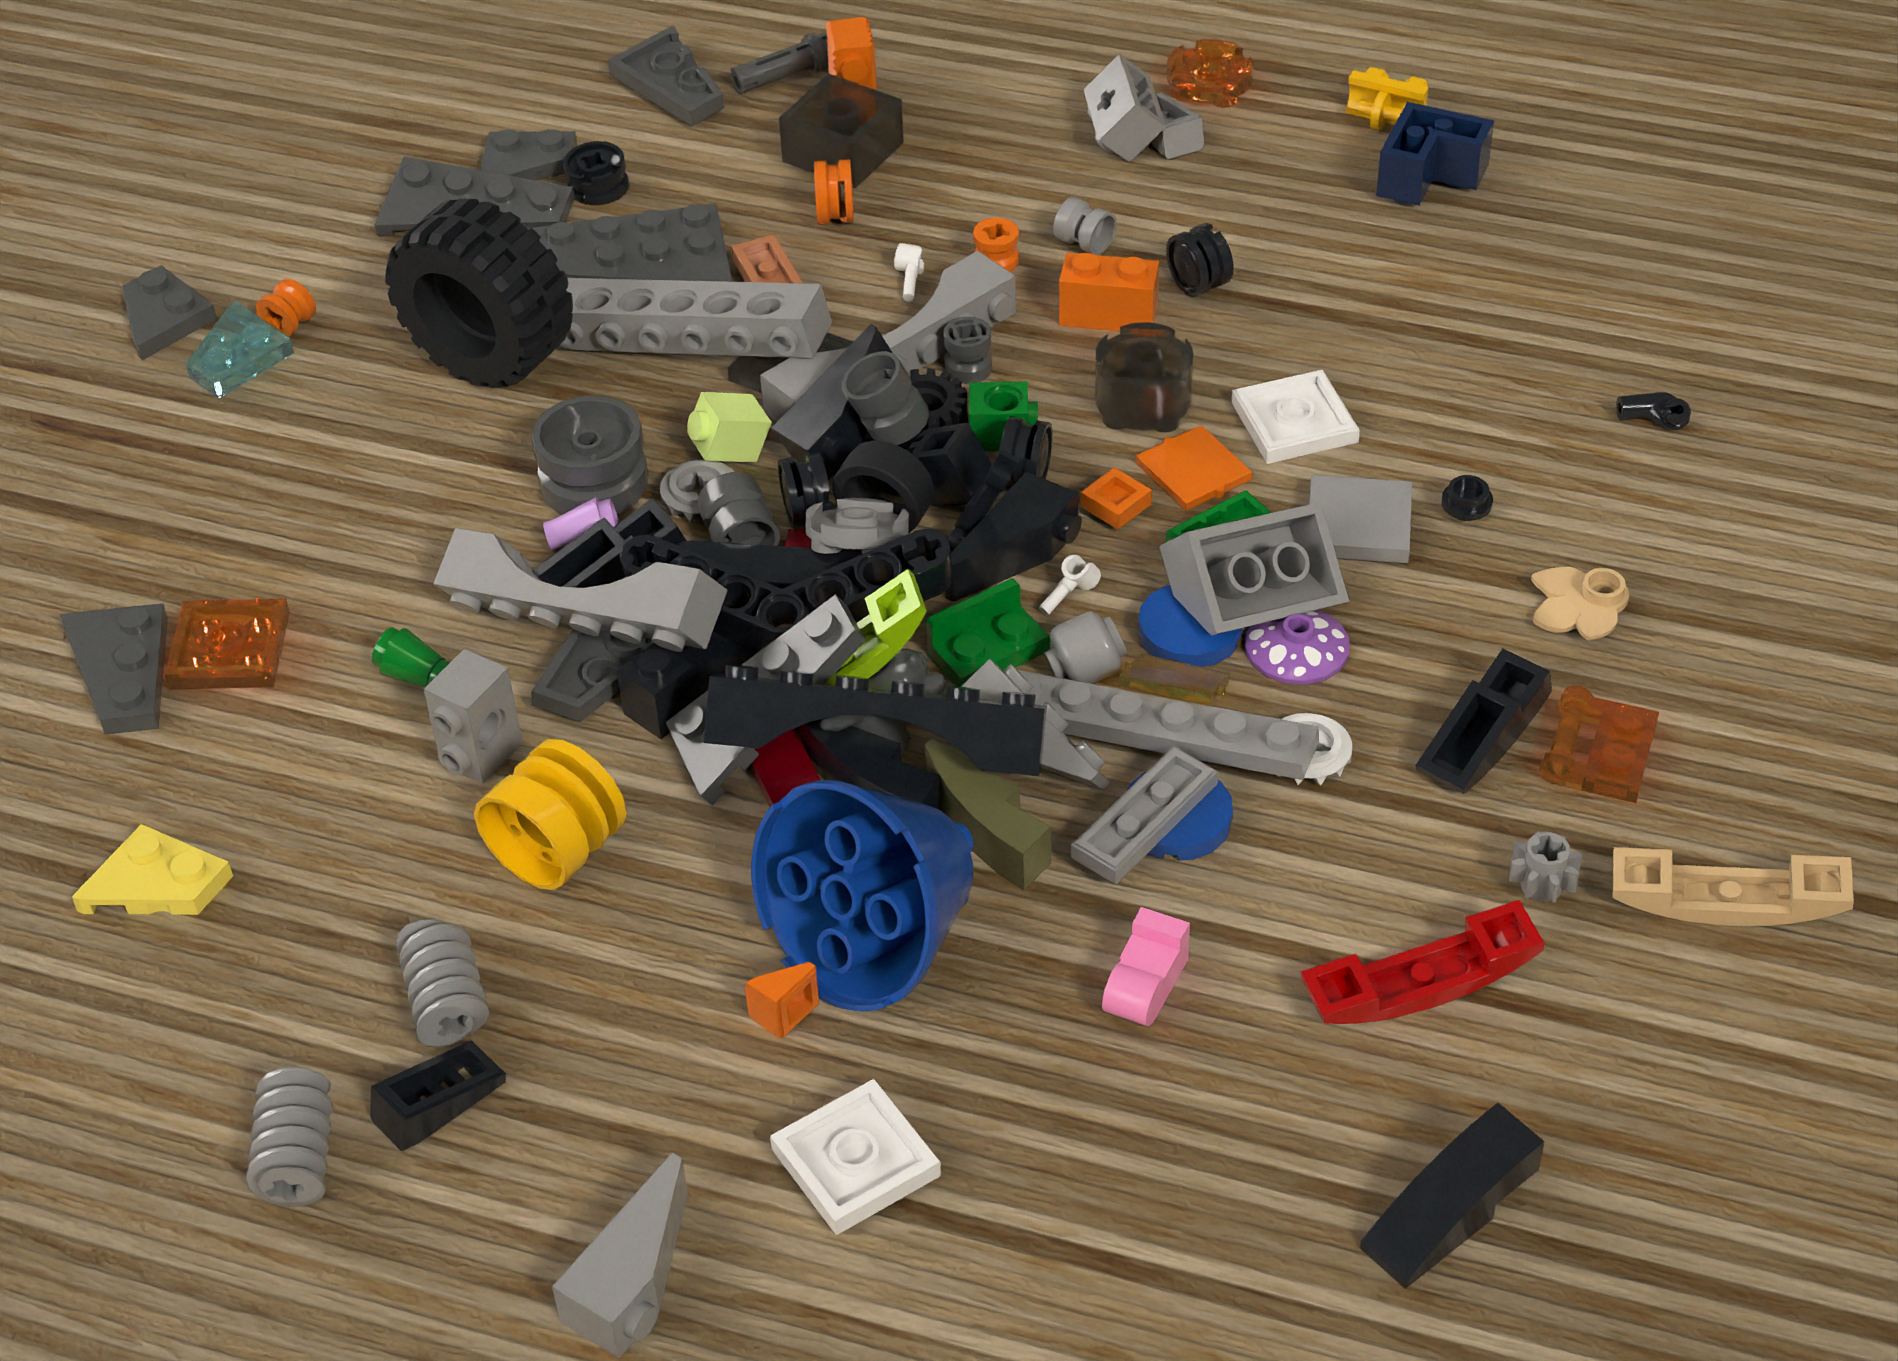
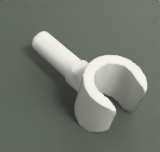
[894,243,924,302]
[1038,555,1101,616]

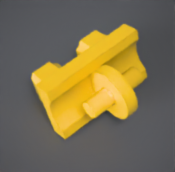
[1346,67,1429,131]

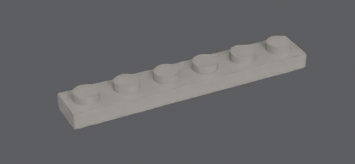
[1018,670,1319,780]

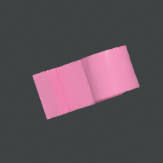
[1102,907,1190,1027]

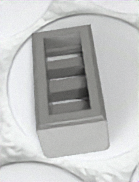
[1150,93,1204,159]

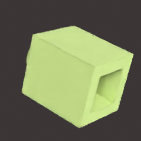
[686,392,772,462]

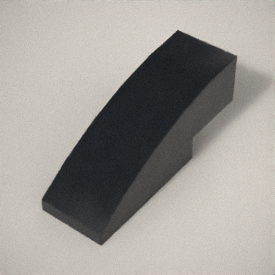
[533,498,687,588]
[1415,648,1552,794]
[800,719,941,811]
[1360,1103,1545,1289]

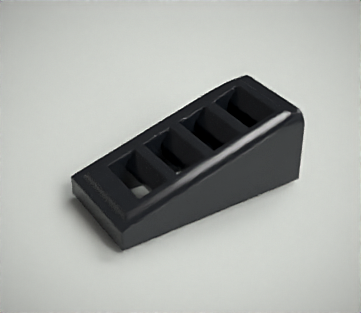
[370,1040,506,1151]

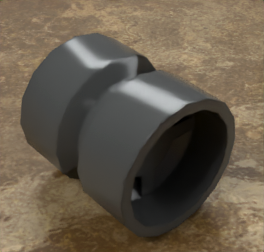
[842,351,929,445]
[697,472,780,546]

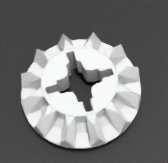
[1277,713,1352,786]

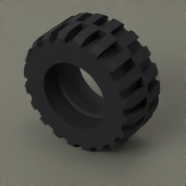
[385,198,573,388]

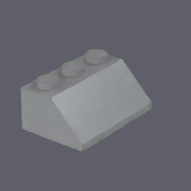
[1159,502,1349,636]

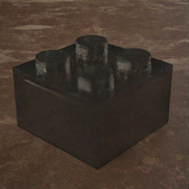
[779,73,904,188]

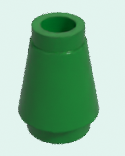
[372,627,450,687]

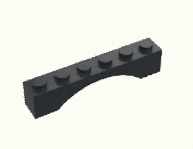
[704,665,1047,776]

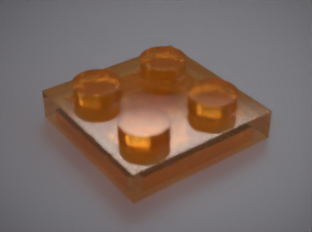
[165,598,290,690]

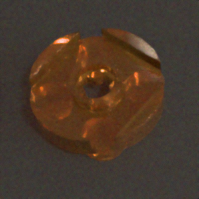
[1167,39,1254,108]

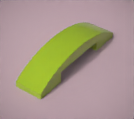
[825,569,927,685]

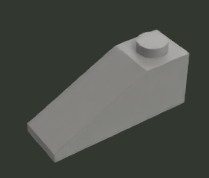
[552,1152,688,1358]

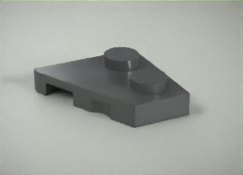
[480,129,577,181]

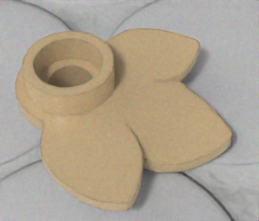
[1531,567,1629,640]

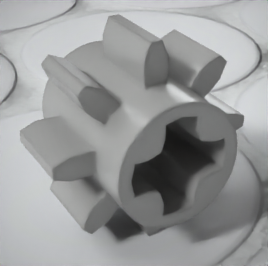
[1509,831,1582,903]

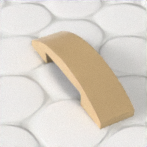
[1613,847,1854,926]

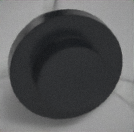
[1441,475,1493,521]

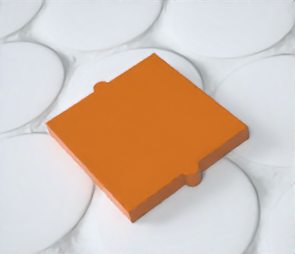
[1135,425,1253,511]

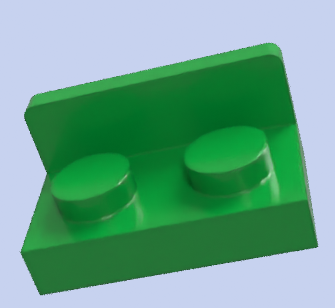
[926,578,1050,687]

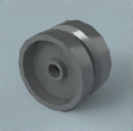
[531,396,648,515]

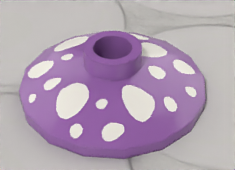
[1245,610,1350,685]

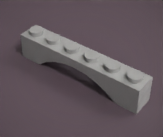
[760,251,1016,422]
[433,528,728,652]

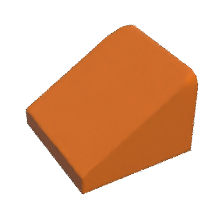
[745,962,819,1039]

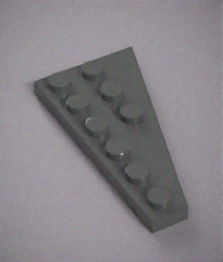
[527,203,732,282]

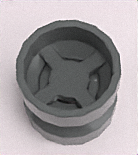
[944,317,992,384]

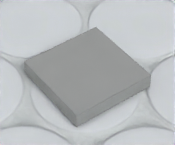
[1309,475,1412,563]

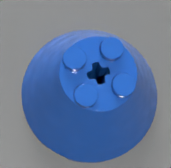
[751,780,974,1011]

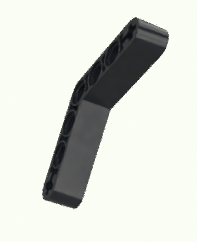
[620,529,953,651]

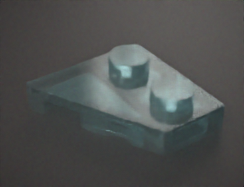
[186,301,294,399]

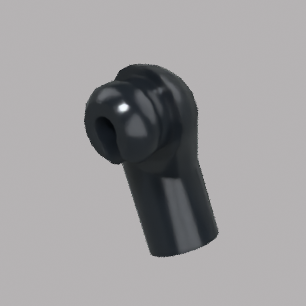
[1616,392,1691,430]

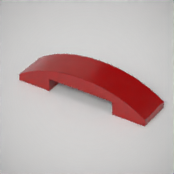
[1301,900,1545,1024]

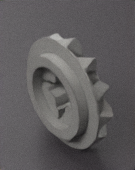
[660,460,734,522]

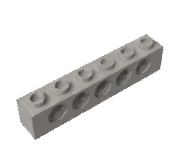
[556,278,832,358]

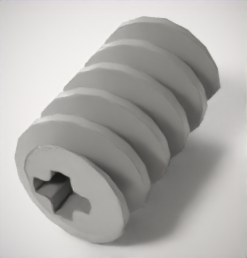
[395,919,489,1048]
[246,1067,333,1207]

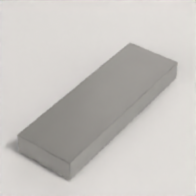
[1071,746,1218,885]

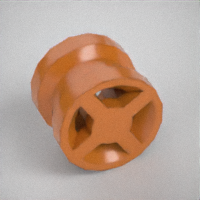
[973,217,1019,272]
[255,278,316,338]

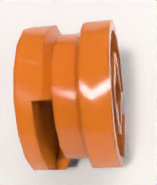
[814,159,854,225]

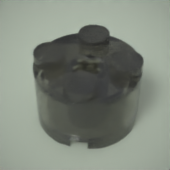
[1095,322,1194,433]

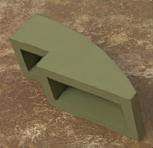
[925,738,1051,890]

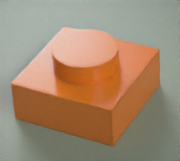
[1081,467,1152,530]

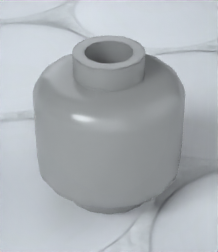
[1044,611,1127,684]

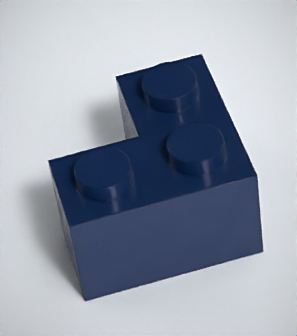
[1376,102,1494,206]

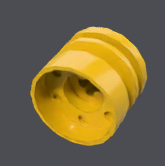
[474,739,627,890]

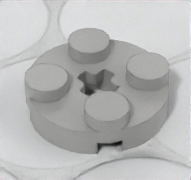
[806,498,909,554]

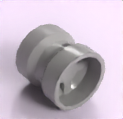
[1053,196,1117,255]

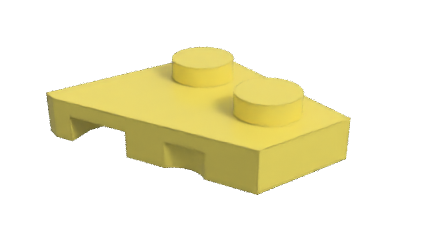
[72,824,233,915]

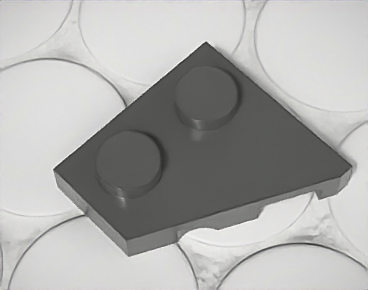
[123,265,217,360]

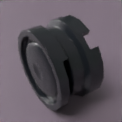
[563,141,629,206]
[1166,222,1234,297]
[999,416,1053,486]
[778,452,833,528]

